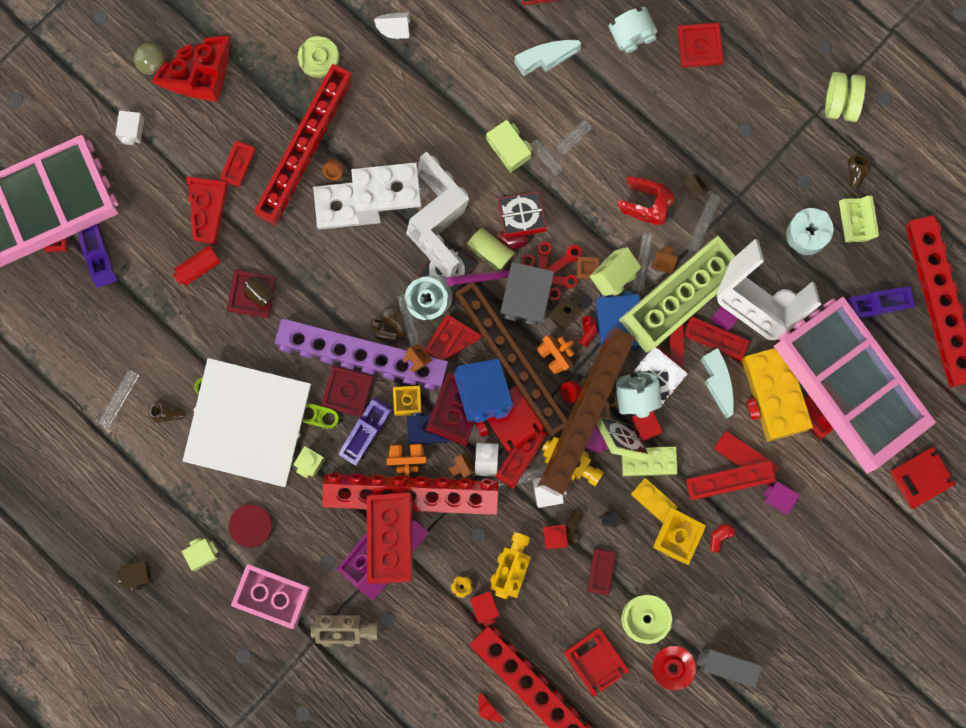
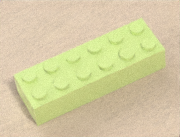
[619,236,735,352]

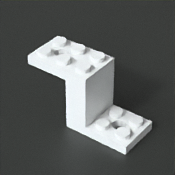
[406,152,469,278]
[313,163,421,230]

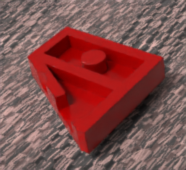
[425,314,482,361]

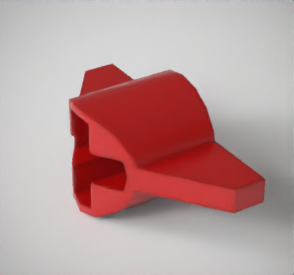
[478,693,504,723]

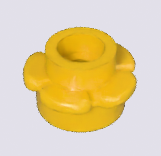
[451,576,473,598]

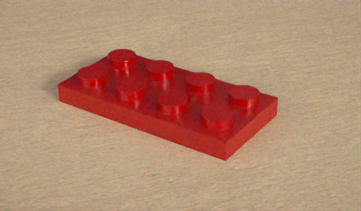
[367,493,413,585]

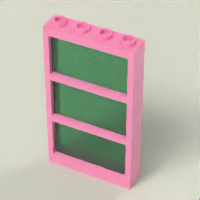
[0,135,119,267]

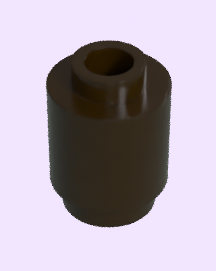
[243,276,275,308]

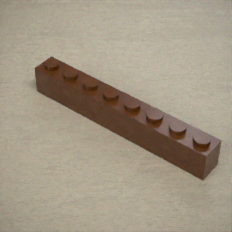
[455,282,567,439]
[538,327,635,496]

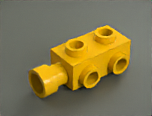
[542,437,604,486]
[491,532,531,599]

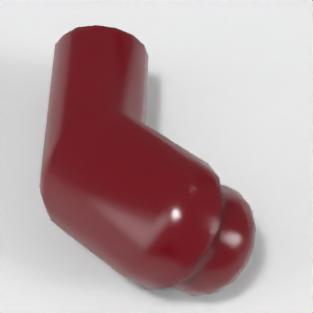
[497,230,530,250]

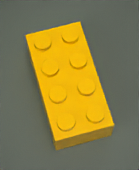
[742,348,813,442]

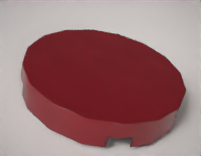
[229,505,272,548]

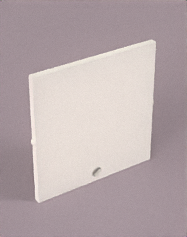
[183,358,311,487]

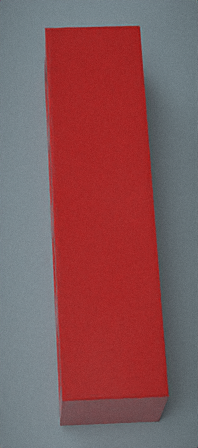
[669,324,684,367]

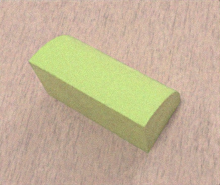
[467,228,516,271]

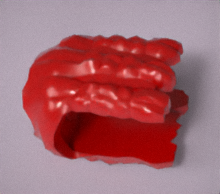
[617,176,674,226]

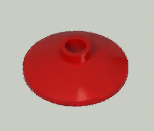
[652,646,696,691]

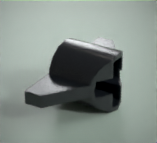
[599,512,628,527]

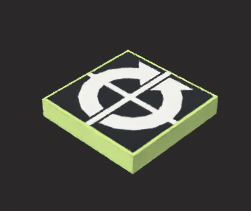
[596,418,649,460]

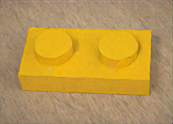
[630,478,678,523]

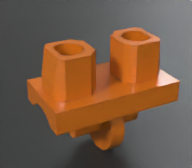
[537,335,575,374]
[387,443,427,478]

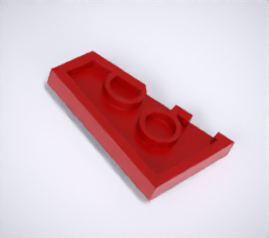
[186,176,228,245]

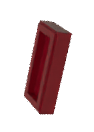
[587,549,616,596]

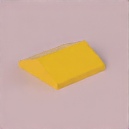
[653,508,706,565]

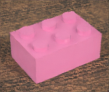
[231,564,311,629]

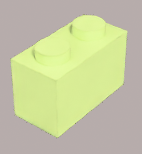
[486,120,532,173]
[589,247,641,296]

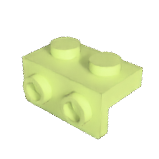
[839,196,879,242]

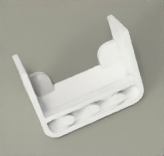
[717,239,821,340]

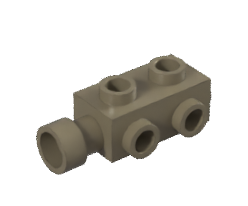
[311,615,378,647]

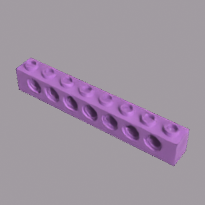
[275,318,448,391]

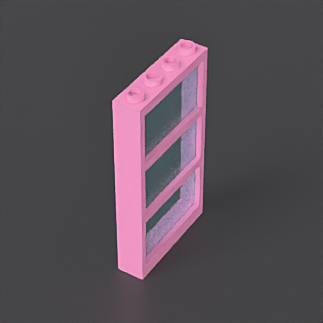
[774,297,936,473]

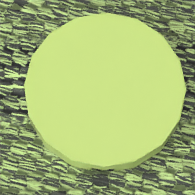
[298,36,340,78]

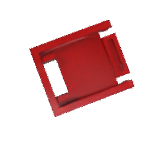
[487,386,544,452]
[889,446,956,509]
[563,628,629,697]

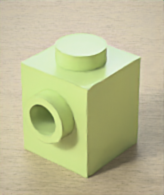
[294,446,326,478]
[182,537,219,571]

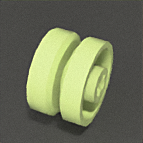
[825,72,866,122]
[621,595,672,644]

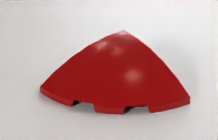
[152,36,230,102]

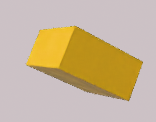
[393,386,422,416]

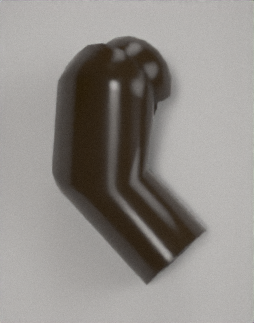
[566,510,583,544]

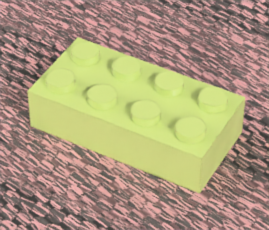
[621,447,677,477]

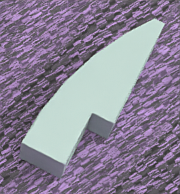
[514,40,581,77]
[701,348,734,419]

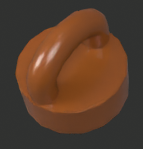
[322,159,345,181]

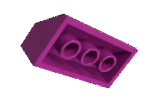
[337,518,429,600]

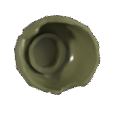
[134,43,168,75]

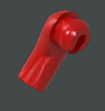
[578,315,598,348]
[709,524,735,553]

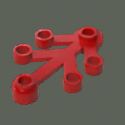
[522,242,583,302]

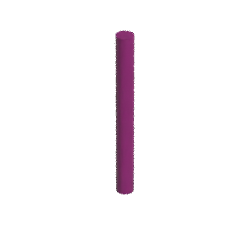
[446,269,510,285]

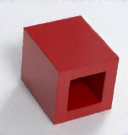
[630,411,662,442]
[543,525,568,550]
[470,591,499,626]

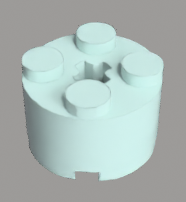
[609,7,657,53]
[786,208,833,255]
[405,275,453,320]
[616,372,662,417]

